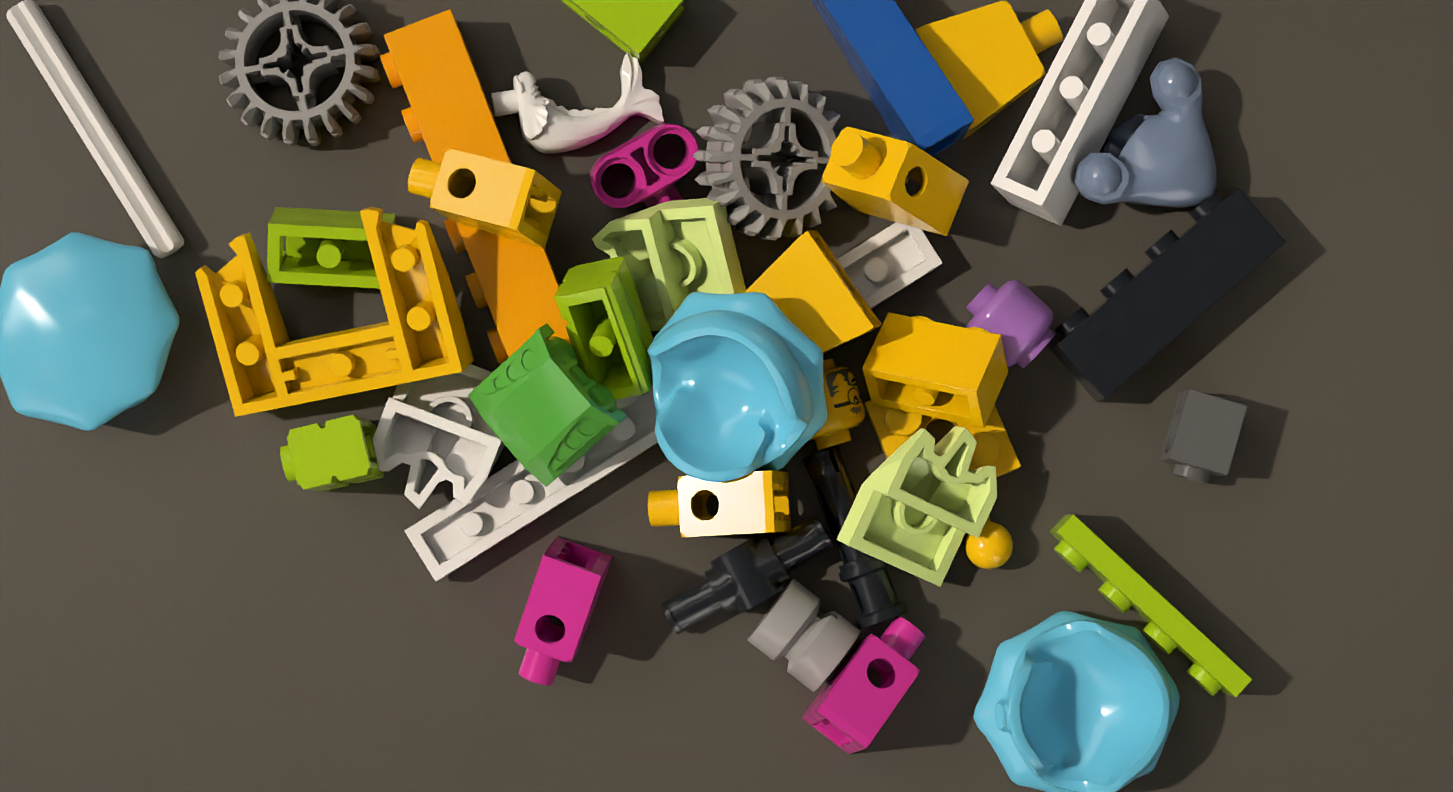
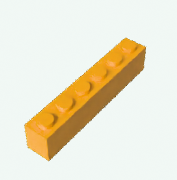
[380,9,572,364]

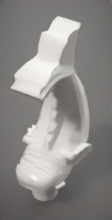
[491,52,664,154]

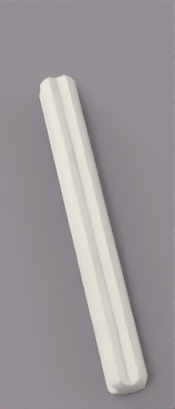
[6,0,184,258]

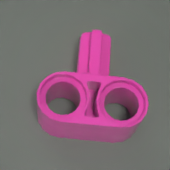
[589,123,698,208]

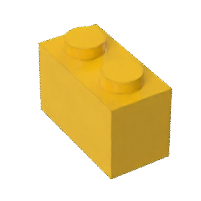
[862,312,1008,428]

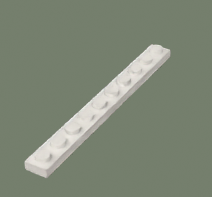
[404,222,943,581]

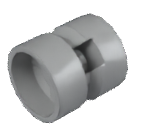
[747,579,861,692]

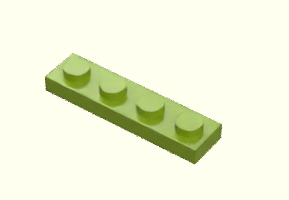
[1049,514,1252,697]

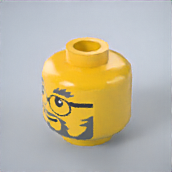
[808,359,865,451]

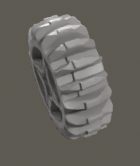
[218,0,381,147]
[692,77,841,240]

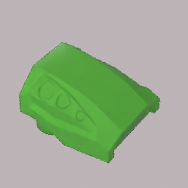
[468,323,627,487]

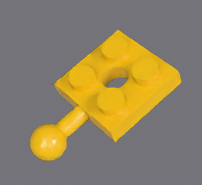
[864,400,1021,569]

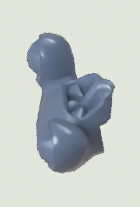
[1074,58,1218,208]

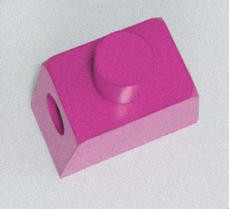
[514,536,613,686]
[801,616,925,754]

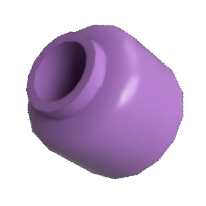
[966,280,1055,369]

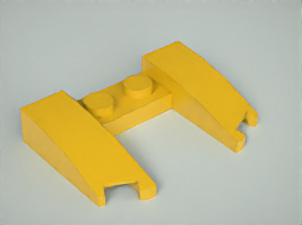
[195,207,474,417]

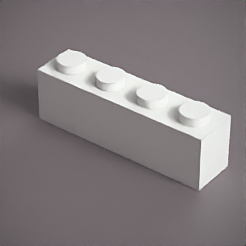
[990,0,1169,226]

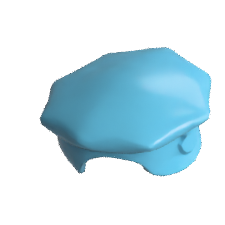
[0,232,179,431]
[647,292,828,482]
[973,611,1180,792]

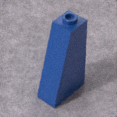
[811,0,974,157]

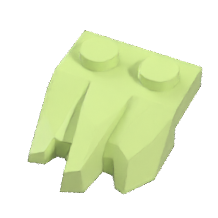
[592,198,746,331]
[836,426,997,587]

